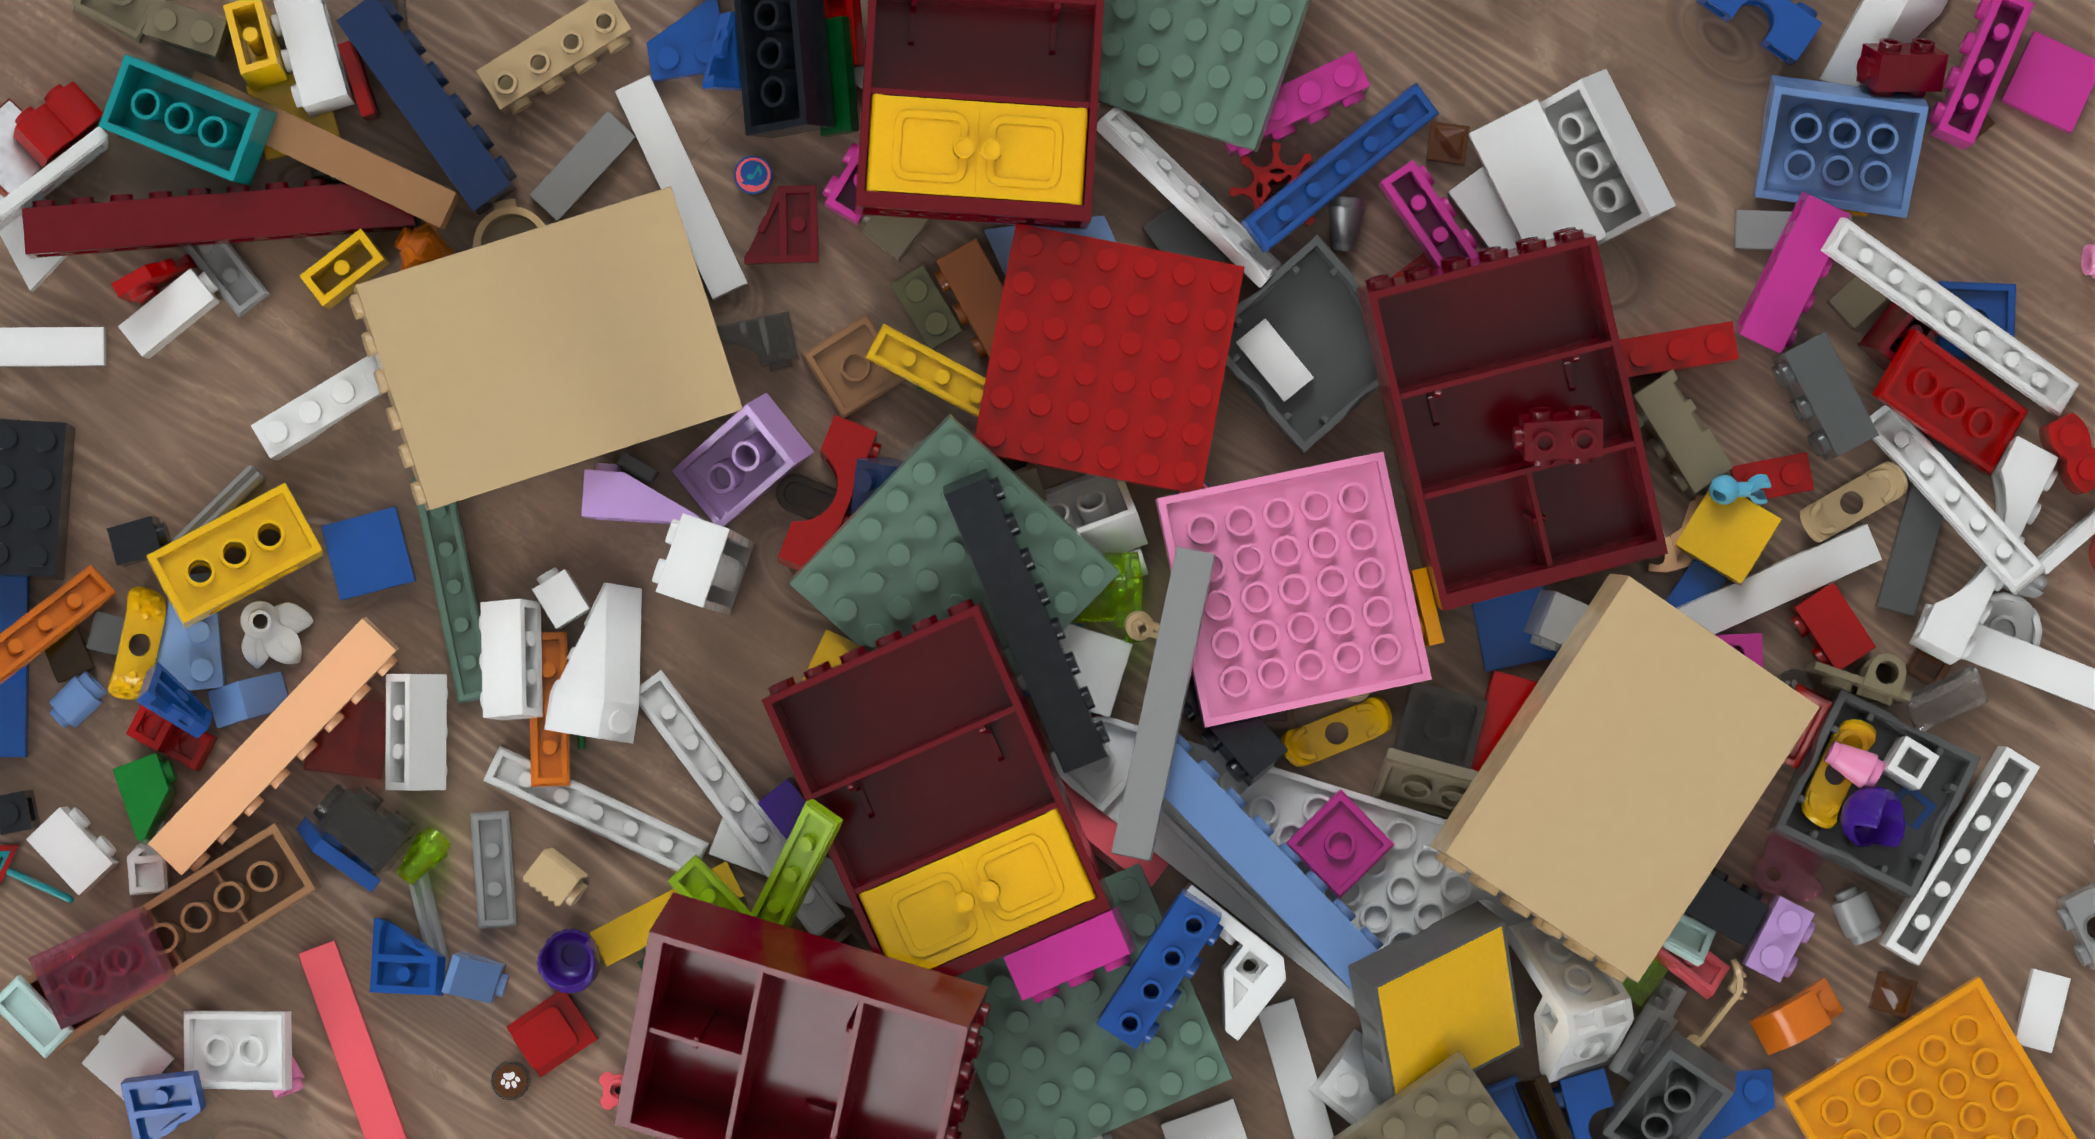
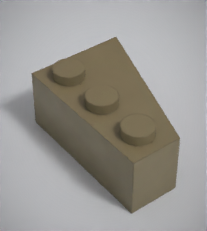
[1632,369,1733,495]

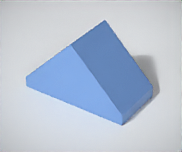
[207,671,289,729]

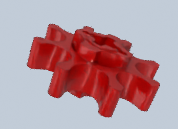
[1229,142,1314,227]

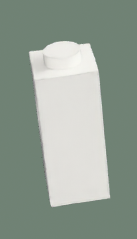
[118,268,221,359]

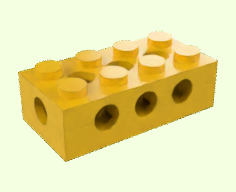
[146,483,323,629]

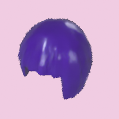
[1840,787,1905,847]
[537,929,601,994]

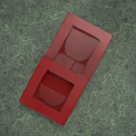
[126,705,218,772]

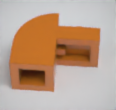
[1750,977,1844,1055]

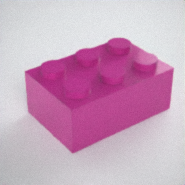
[1003,906,1137,1003]

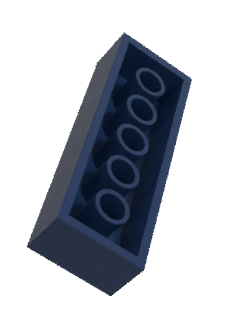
[336,0,517,215]

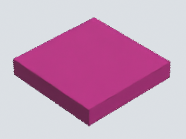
[2000,31,2095,134]
[1285,789,1395,899]

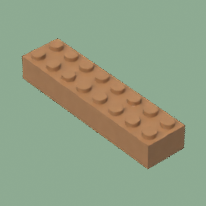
[25,822,322,1053]

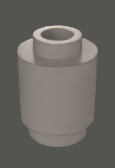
[1831,885,1882,946]

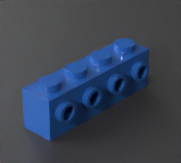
[1097,888,1224,1049]

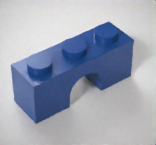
[1696,0,1822,66]
[1552,1067,1614,1139]

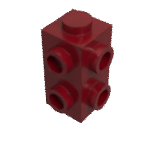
[1856,38,1949,97]
[1512,405,1603,466]

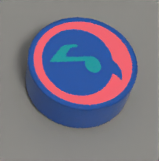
[734,156,773,195]

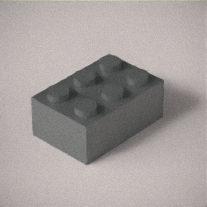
[1771,332,1879,461]
[1603,1030,1737,1139]

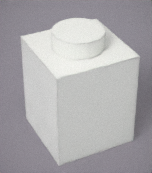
[532,567,592,629]
[1882,736,1940,791]

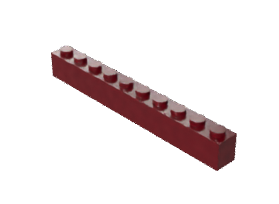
[22,179,417,259]

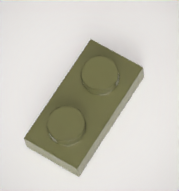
[891,265,963,350]

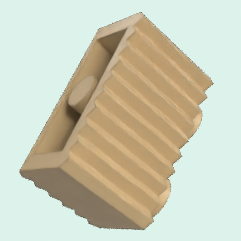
[523,847,588,906]

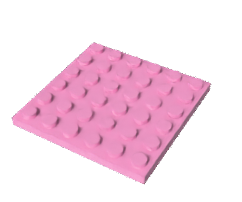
[1155,451,1432,728]

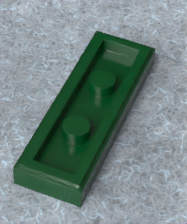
[820,16,860,137]

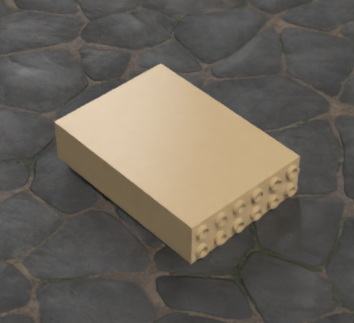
[349,186,743,511]
[1430,573,1820,983]

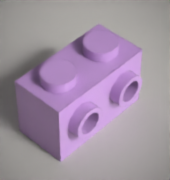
[1739,894,1816,983]

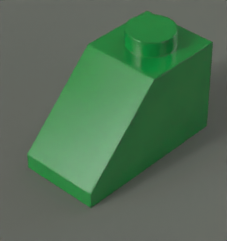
[112,753,178,845]

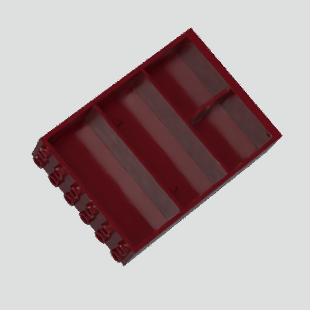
[1357,227,1668,611]
[614,892,991,1139]

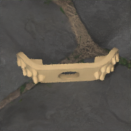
[1800,461,1908,543]
[1686,958,1748,1049]

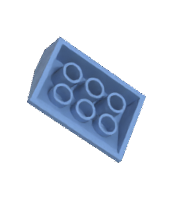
[1754,74,1929,218]

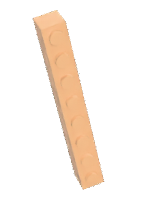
[148,617,400,875]

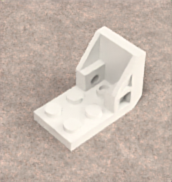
[1184,882,1286,1041]
[1506,920,1634,1083]

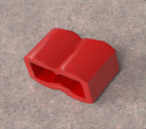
[13,81,103,168]
[2039,412,2095,495]

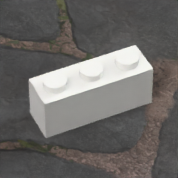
[271,0,355,118]
[479,598,543,720]
[385,674,448,791]

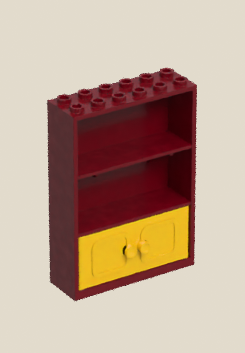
[855,0,1104,230]
[762,598,1114,977]

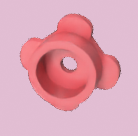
[599,1071,623,1110]

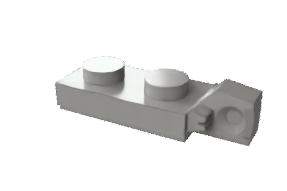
[1608,978,1687,1082]

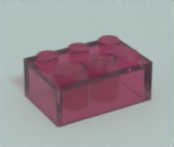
[28,907,177,1030]

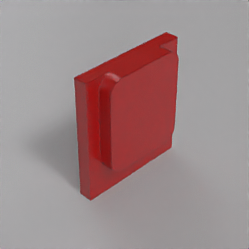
[506,991,598,1078]

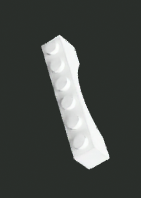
[251,355,384,461]
[1909,436,2059,665]

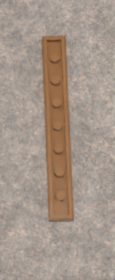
[191,69,461,229]

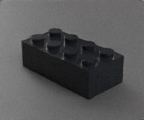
[734,0,835,138]
[0,419,75,580]

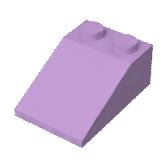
[672,393,815,527]
[581,463,704,524]

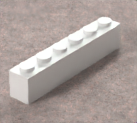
[1878,746,2040,966]

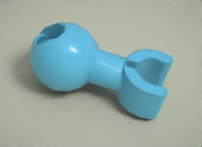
[1709,474,1772,505]

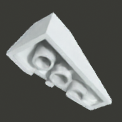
[1819,0,1948,87]
[544,582,642,744]
[1309,1029,1384,1125]

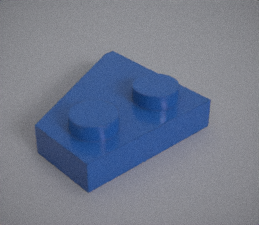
[647,0,720,82]
[702,11,742,91]
[370,918,446,996]
[1698,1068,1775,1139]

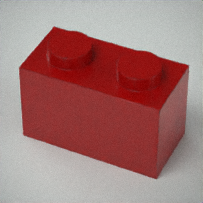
[1789,582,1876,670]

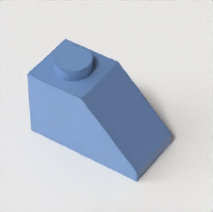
[441,950,510,1003]

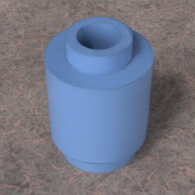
[49,671,107,728]

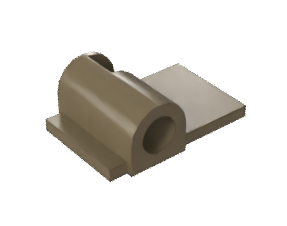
[1803,653,1912,707]

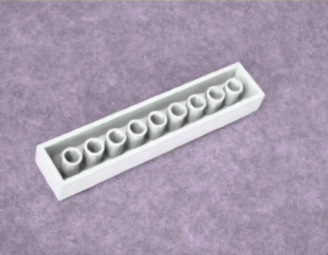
[652,513,755,615]

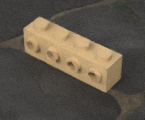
[476,0,634,115]

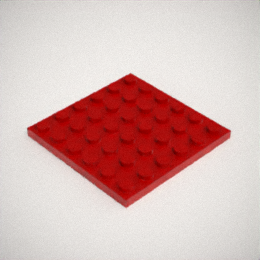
[975,223,1245,493]

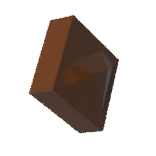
[1426,121,1470,166]
[1868,971,1918,1019]

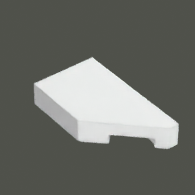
[127,821,170,895]

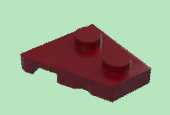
[744,185,819,265]

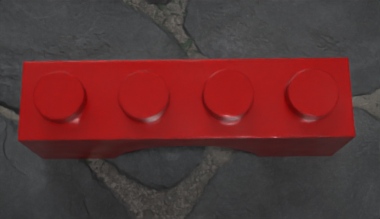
[778,415,882,571]

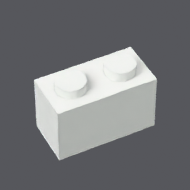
[26,806,120,895]

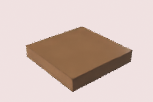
[802,314,907,419]

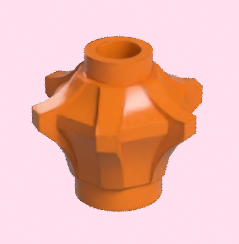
[394,222,455,271]

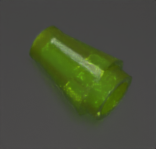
[396,827,451,885]

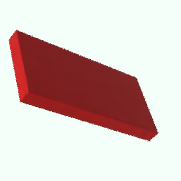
[1872,329,2028,476]

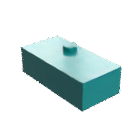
[98,54,277,185]

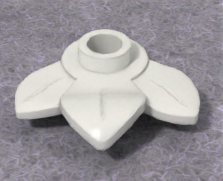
[240,600,313,669]

